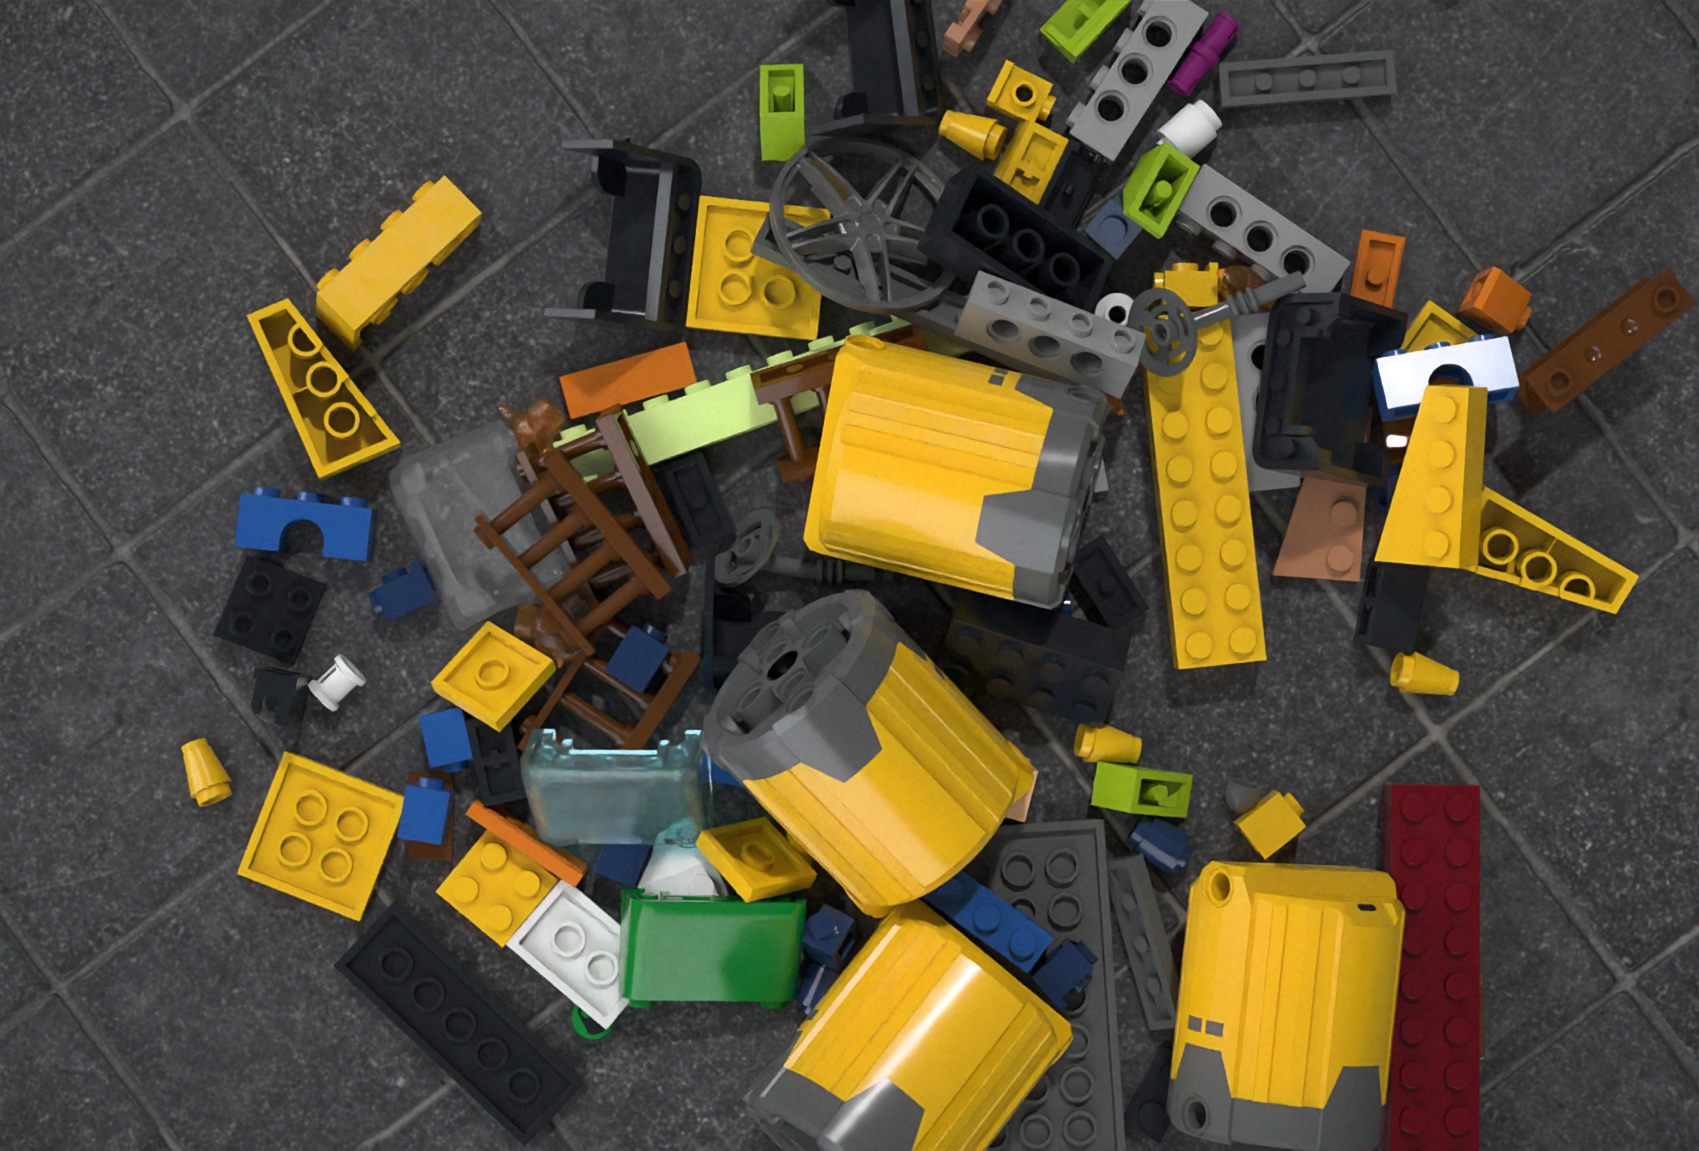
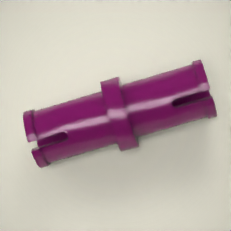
[1166,11,1241,98]

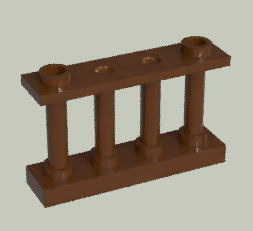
[1515,268,1696,418]
[750,324,929,483]
[516,403,693,610]
[473,447,672,656]
[516,613,703,805]

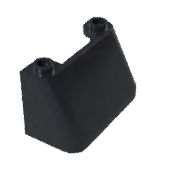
[1252,292,1408,488]

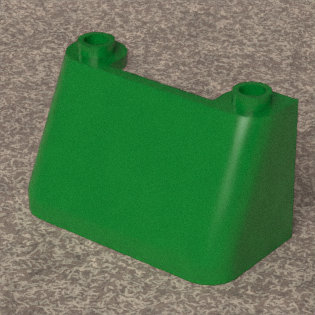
[618,887,807,1009]

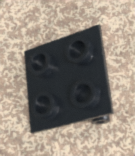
[212,554,326,665]

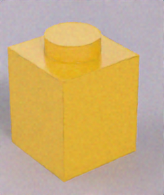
[1233,790,1307,860]

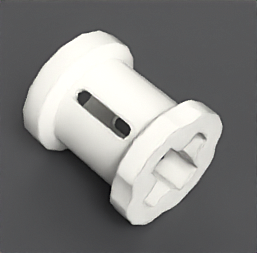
[307,654,367,712]

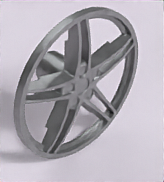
[769,136,956,314]

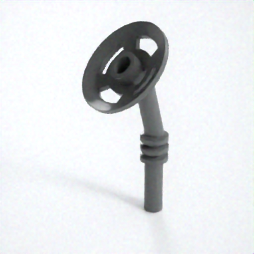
[1127,270,1306,377]
[715,509,894,586]

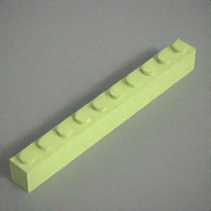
[553,291,973,482]

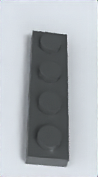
[1217,50,1397,109]
[1107,853,1180,1030]

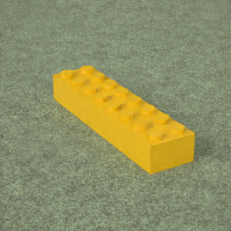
[1141,312,1267,669]

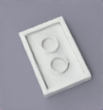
[506,879,629,1029]

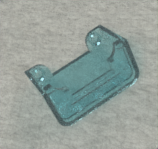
[520,729,715,848]

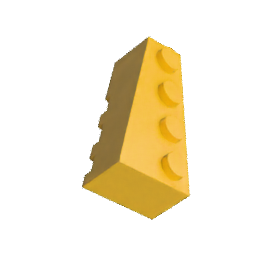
[316,175,482,352]
[247,298,401,481]
[1374,384,1488,568]
[1461,484,1639,614]

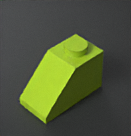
[760,64,806,162]
[1123,142,1200,239]
[1091,761,1193,818]

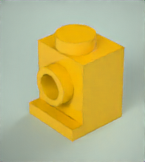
[985,60,1056,122]
[1153,263,1218,310]

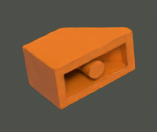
[1457,266,1532,337]

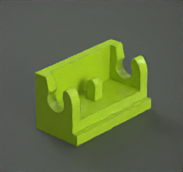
[1038,0,1133,64]

